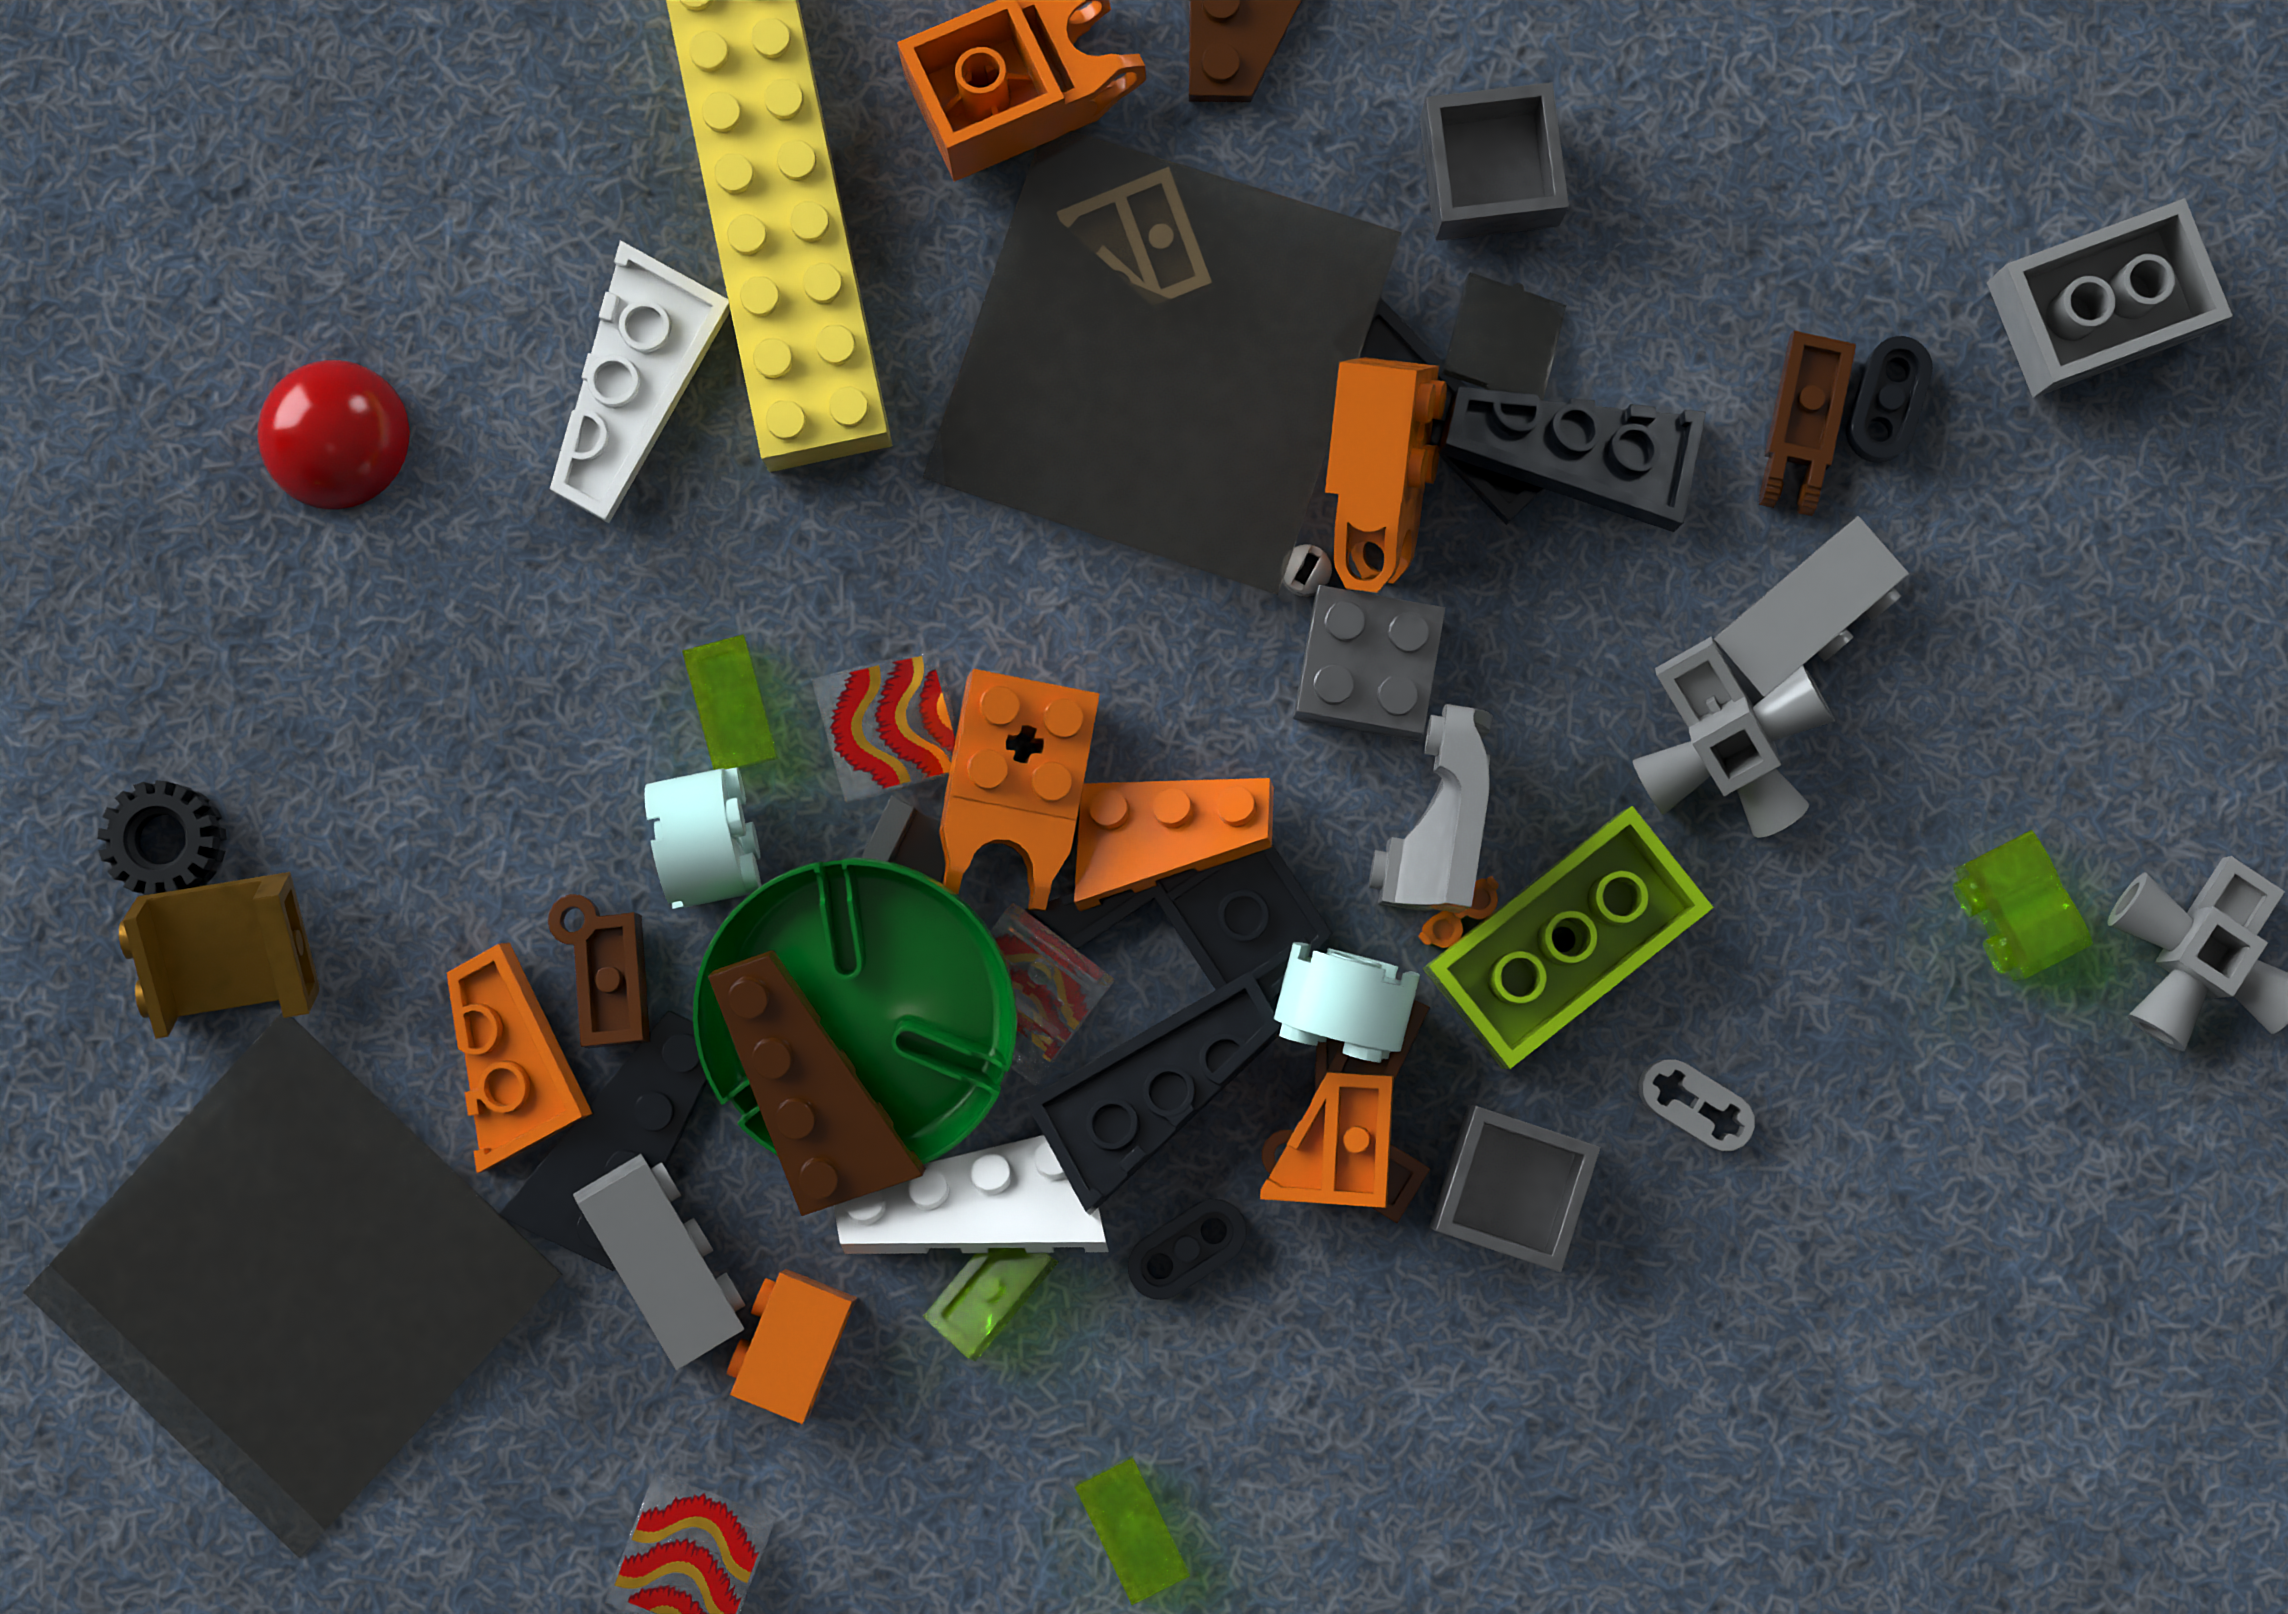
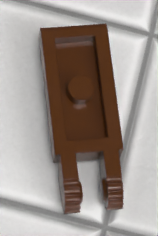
[1759,330,1856,517]

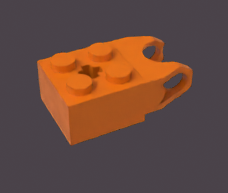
[897,0,1146,182]
[1325,357,1447,593]
[939,669,1100,912]

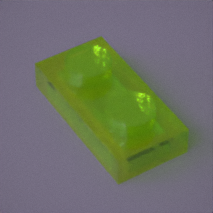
[682,634,779,770]
[923,1248,1059,1362]
[1075,1455,1190,1605]

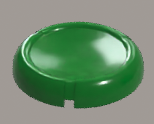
[693,858,1017,1164]

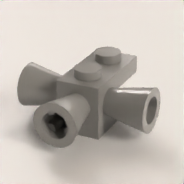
[1633,636,1835,838]
[2108,856,2288,1051]

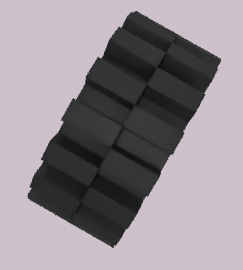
[97,780,227,895]

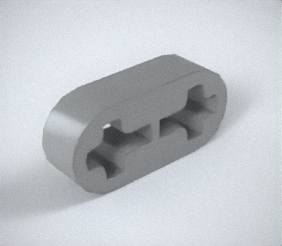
[1638,1059,1755,1151]

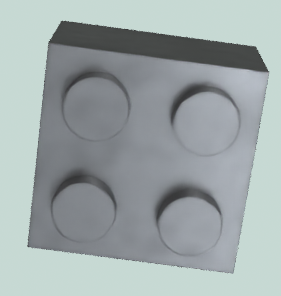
[1419,82,1569,241]
[1293,585,1446,741]
[1429,1105,1601,1272]

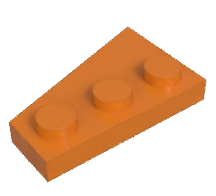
[1074,778,1274,912]
[446,942,593,1173]

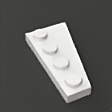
[550,240,730,523]
[834,1135,1109,1254]

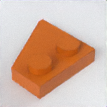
[1260,1072,1394,1208]

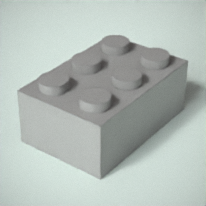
[1987,198,2233,398]

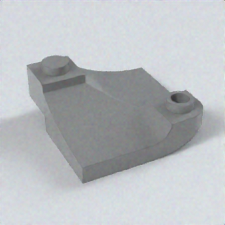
[1369,704,1493,913]

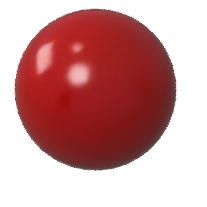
[257,360,410,509]

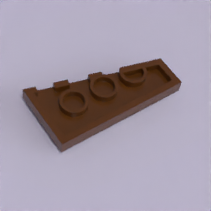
[708,950,926,1216]

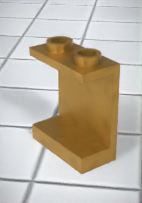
[119,872,320,1039]

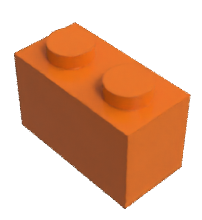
[726,1269,857,1424]

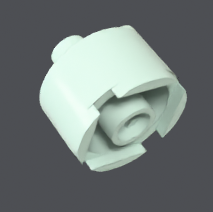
[645,767,761,909]
[1274,942,1420,1063]

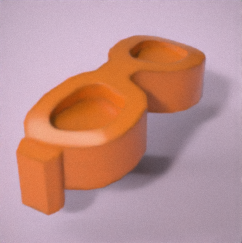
[1418,876,1499,948]

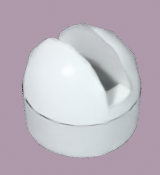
[1281,544,1332,597]

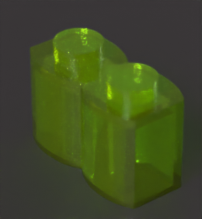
[1952,830,2093,981]

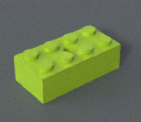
[1422,806,1714,1069]

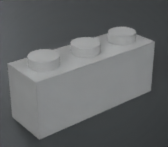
[1713,516,1909,704]
[573,1154,746,1371]

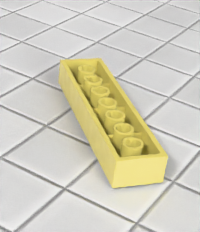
[666,0,893,472]

